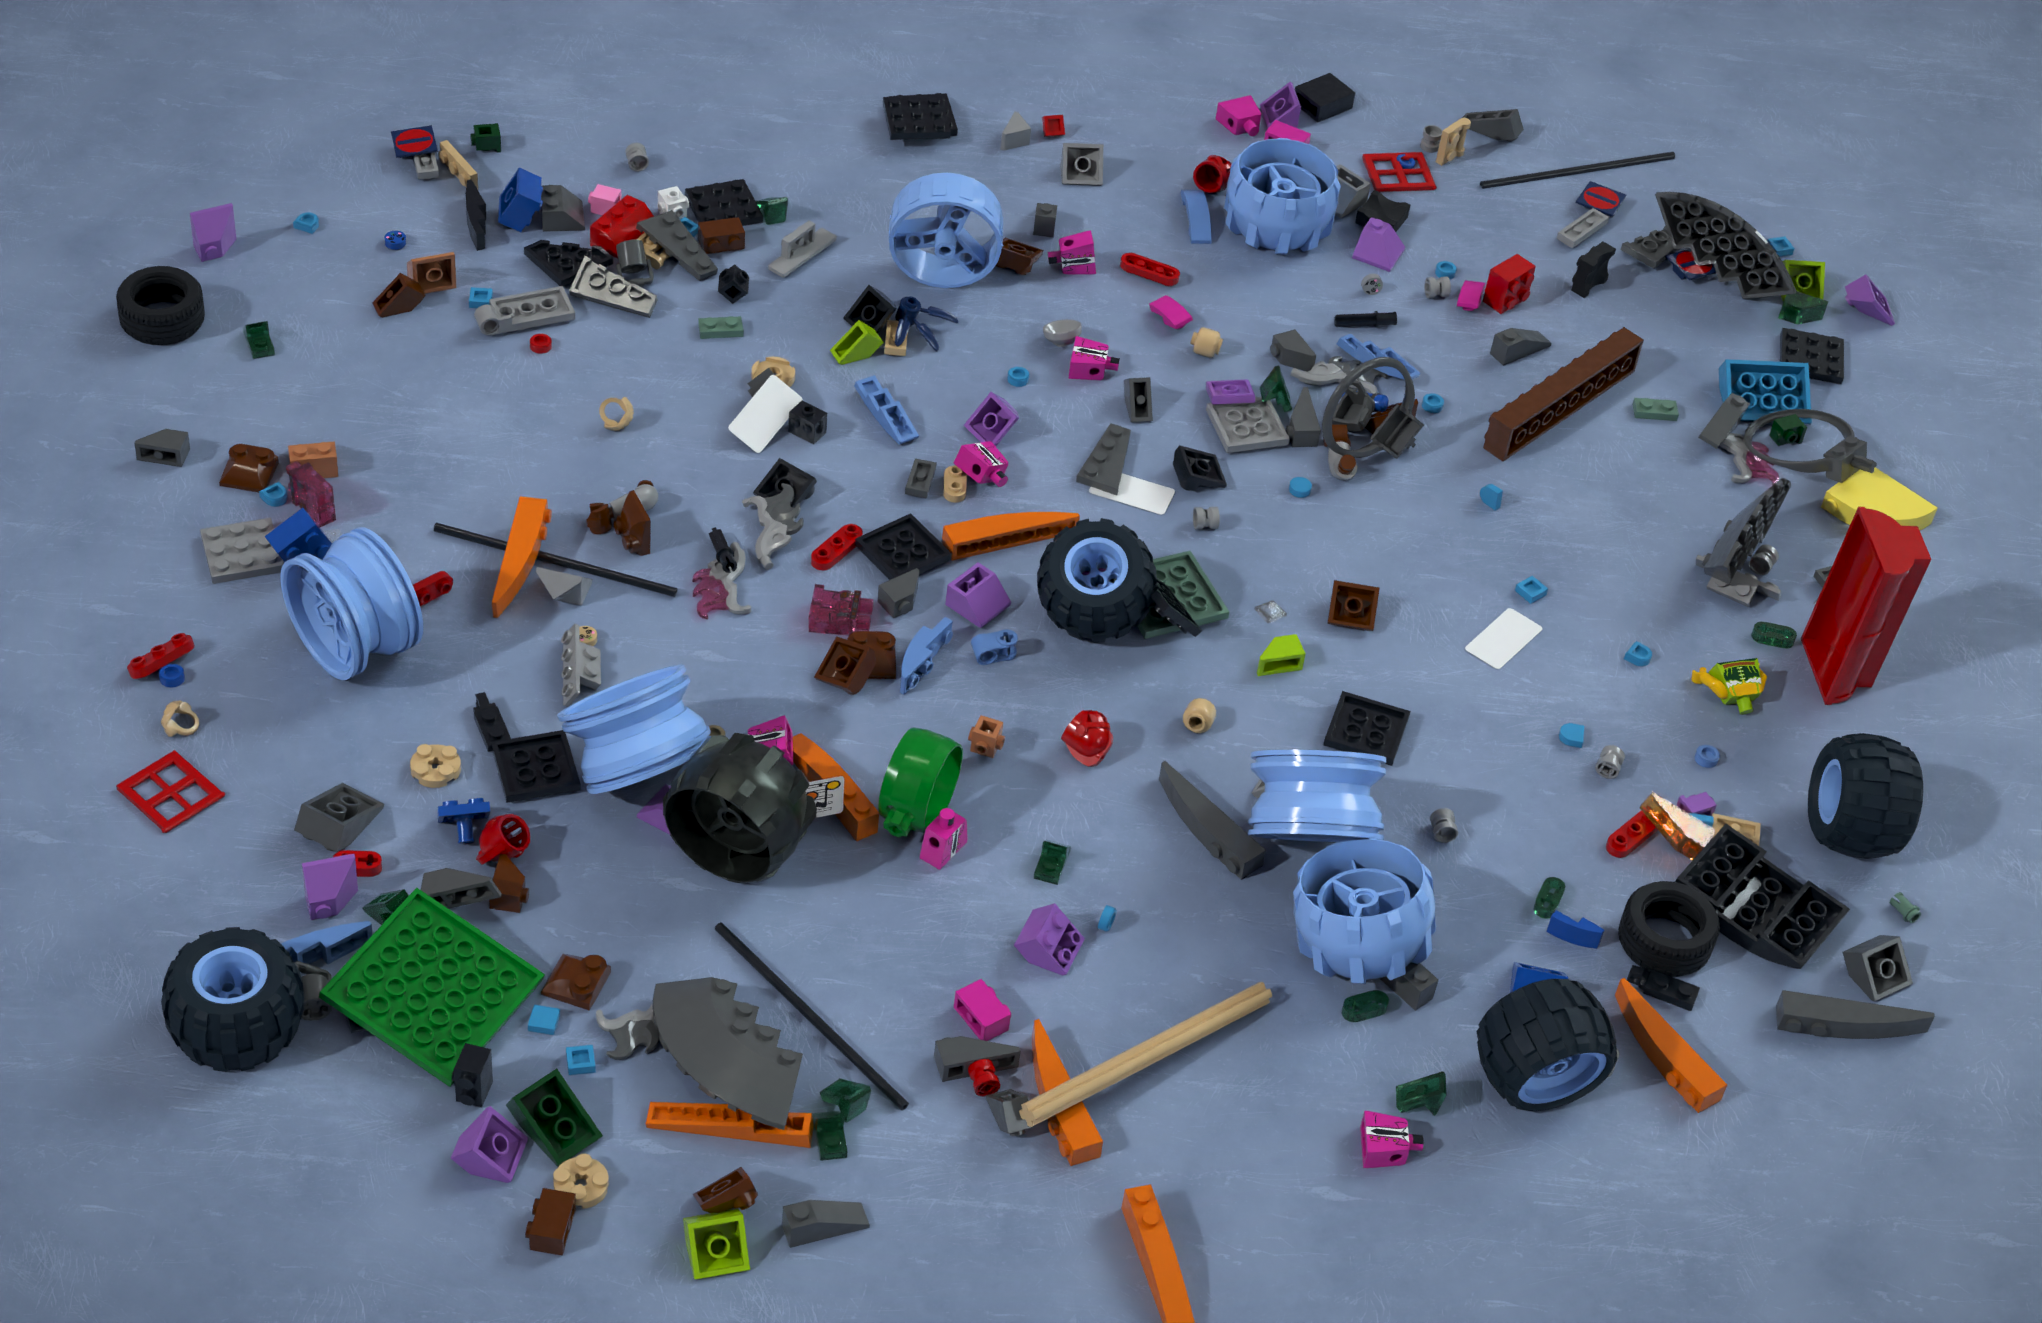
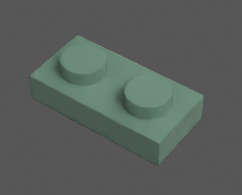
[698,316,744,339]
[1632,398,1679,421]

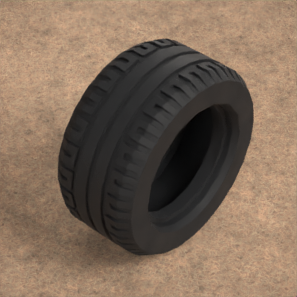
[116,266,205,345]
[1618,881,1720,977]

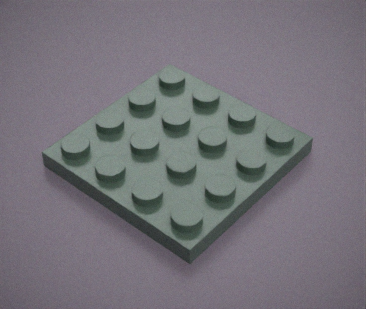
[1110,551,1229,639]

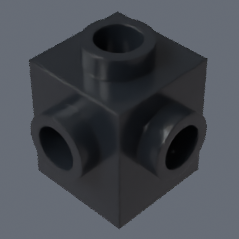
[718,264,749,304]

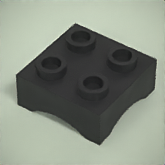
[1355,190,1411,232]
[1571,241,1616,298]

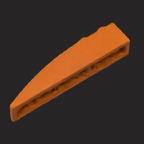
[492,496,552,618]
[942,512,1080,561]
[793,733,879,842]
[1615,978,1727,1113]
[1032,1019,1103,1166]
[1121,1184,1195,1323]

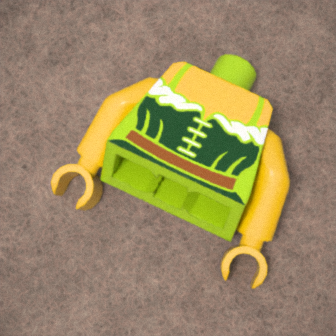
[1691,658,1767,715]

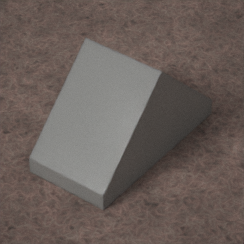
[1000,112,1031,150]

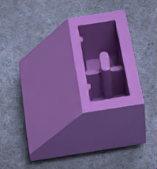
[945,562,1011,628]
[1014,903,1085,976]

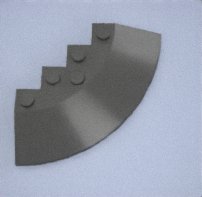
[1655,192,1796,299]
[1702,478,1791,585]
[652,977,803,1130]

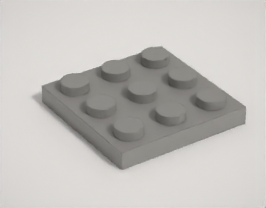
[1206,396,1290,453]
[200,518,283,584]

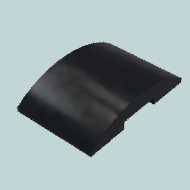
[1675,824,1850,969]

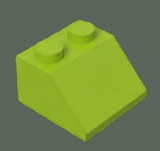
[1781,260,1825,303]
[683,1209,750,1279]

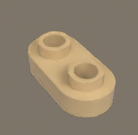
[943,465,967,503]

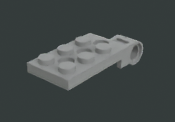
[474,286,575,335]

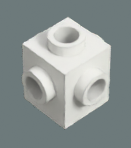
[657,186,689,219]

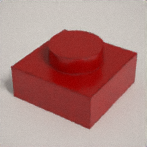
[1042,115,1065,137]

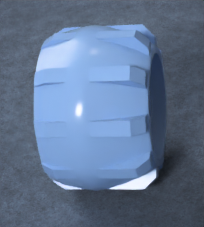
[1224,138,1341,255]
[1293,838,1436,984]

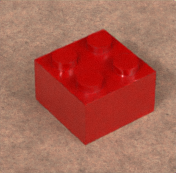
[1483,254,1536,314]

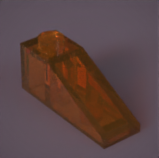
[1640,792,1715,860]

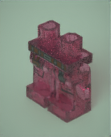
[286,461,336,527]
[809,584,874,636]

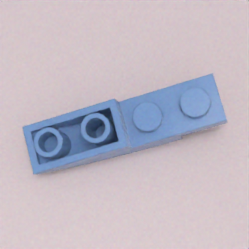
[900,617,953,695]

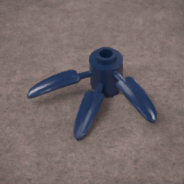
[895,296,958,352]

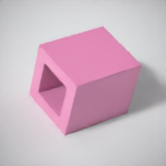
[588,184,621,215]

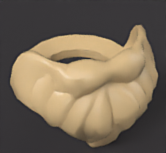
[599,397,634,431]
[161,700,199,737]

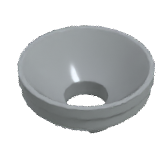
[1043,319,1082,347]

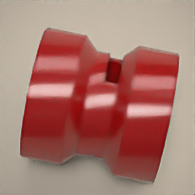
[968,1059,1001,1097]

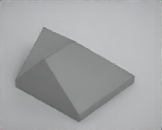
[1060,143,1104,185]
[536,567,593,606]

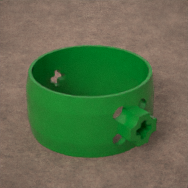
[878,727,963,838]

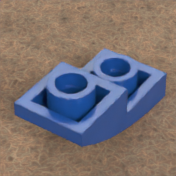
[1546,910,1604,949]

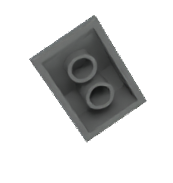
[294,783,384,852]

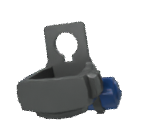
[1332,378,1389,432]

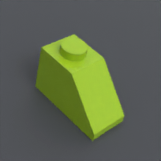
[830,320,884,365]
[1257,634,1306,676]

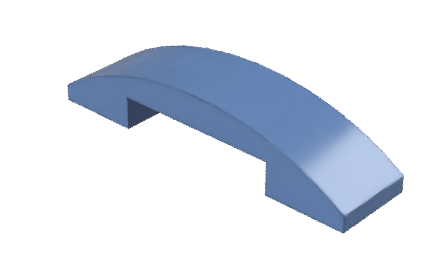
[1181,189,1212,244]

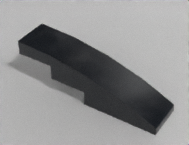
[465,179,486,251]

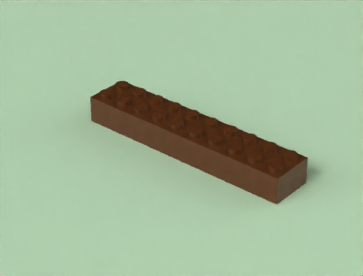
[1483,327,1644,462]

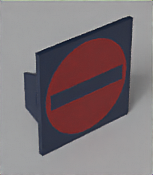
[391,125,438,158]
[1575,181,1627,217]
[1666,249,1716,281]

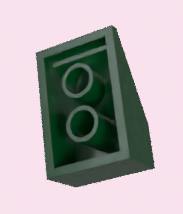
[506,1068,603,1167]

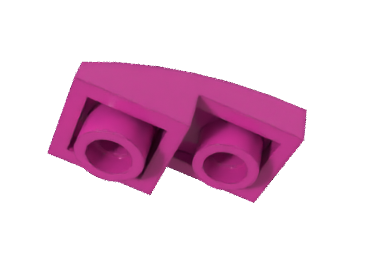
[1457,280,1486,311]
[1149,295,1193,329]

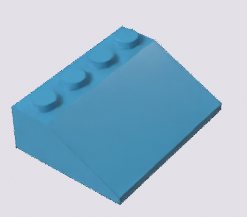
[1718,359,1812,424]

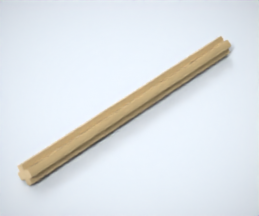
[1019,982,1272,1127]

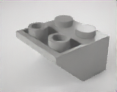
[1335,164,1371,218]

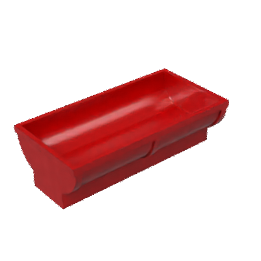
[1801,506,1931,705]

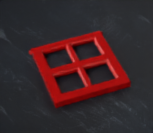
[1362,152,1437,192]
[116,750,225,833]

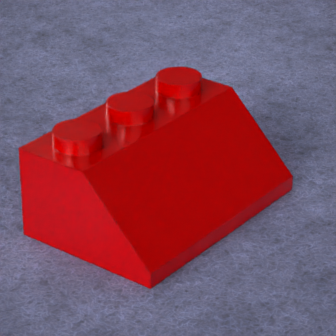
[590,195,654,259]

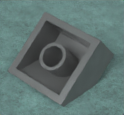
[541,185,585,232]
[1842,935,1913,1001]

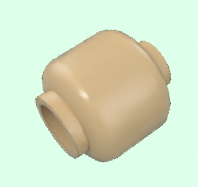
[1190,327,1223,358]
[1183,698,1216,733]

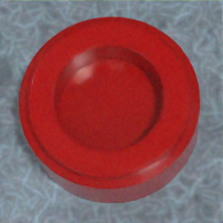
[530,334,552,354]

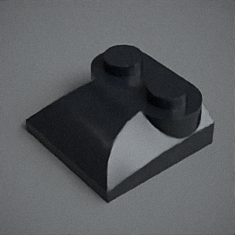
[1173,445,1227,491]
[753,458,817,508]

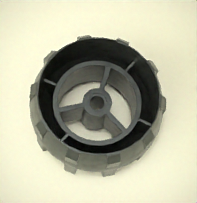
[663,733,817,883]

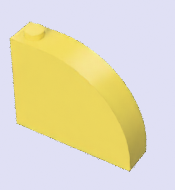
[1821,467,1938,530]

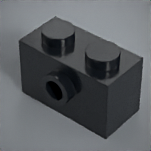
[452,1043,493,1107]

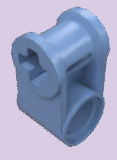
[971,629,1018,665]

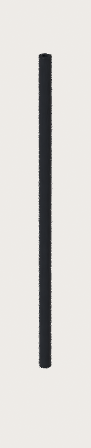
[1480,152,1675,189]
[434,523,678,597]
[715,922,909,1110]

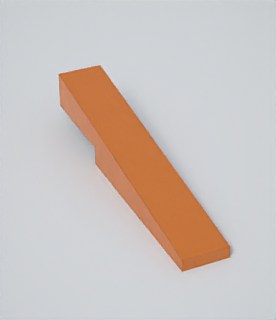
[646,1102,814,1148]

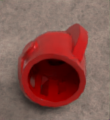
[1193,155,1231,193]
[1061,710,1113,767]
[476,814,530,865]

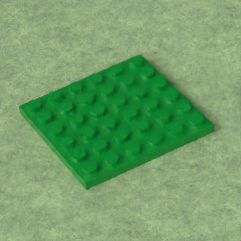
[319,887,545,1087]

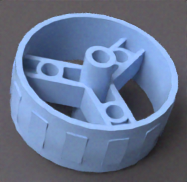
[889,173,1003,288]

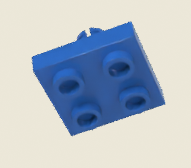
[437,798,490,844]

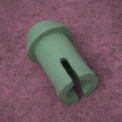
[1889,892,1921,923]

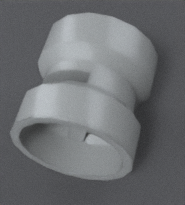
[1420,125,1443,153]
[625,143,649,172]
[1424,276,1451,298]
[1193,507,1220,530]
[1749,545,1779,575]
[1595,745,1625,779]
[1430,808,1458,843]

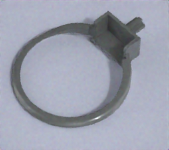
[1322,357,1424,459]
[1744,409,1877,483]

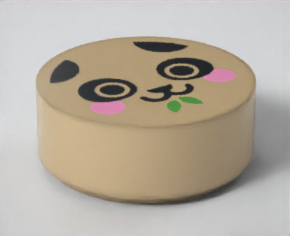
[579,626,597,646]

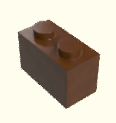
[698,217,745,254]
[525,1188,576,1256]

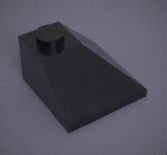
[843,285,897,334]

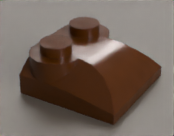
[995,237,1044,275]
[219,444,279,493]
[614,490,651,556]
[1327,580,1380,631]
[847,631,896,679]
[814,636,876,695]
[541,954,611,1011]
[693,1167,758,1213]

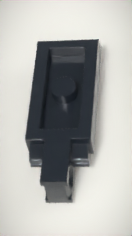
[473,692,511,752]
[1627,965,1700,1011]

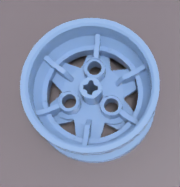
[280,527,423,680]
[557,664,711,794]
[1248,750,1386,842]

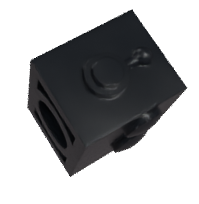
[788,400,827,444]

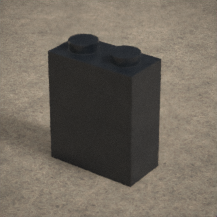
[1295,73,1356,123]

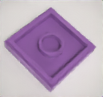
[1206,379,1255,405]

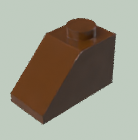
[372,273,426,318]
[489,853,529,913]

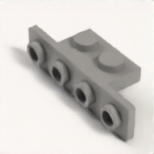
[768,220,837,278]
[1696,555,1781,607]
[561,624,601,707]

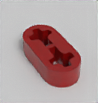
[333,850,382,877]

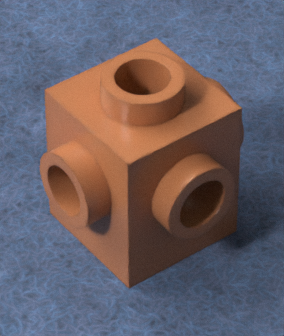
[968,715,1005,758]

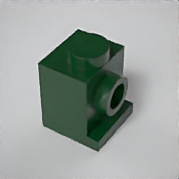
[470,123,501,152]
[1769,414,1807,446]

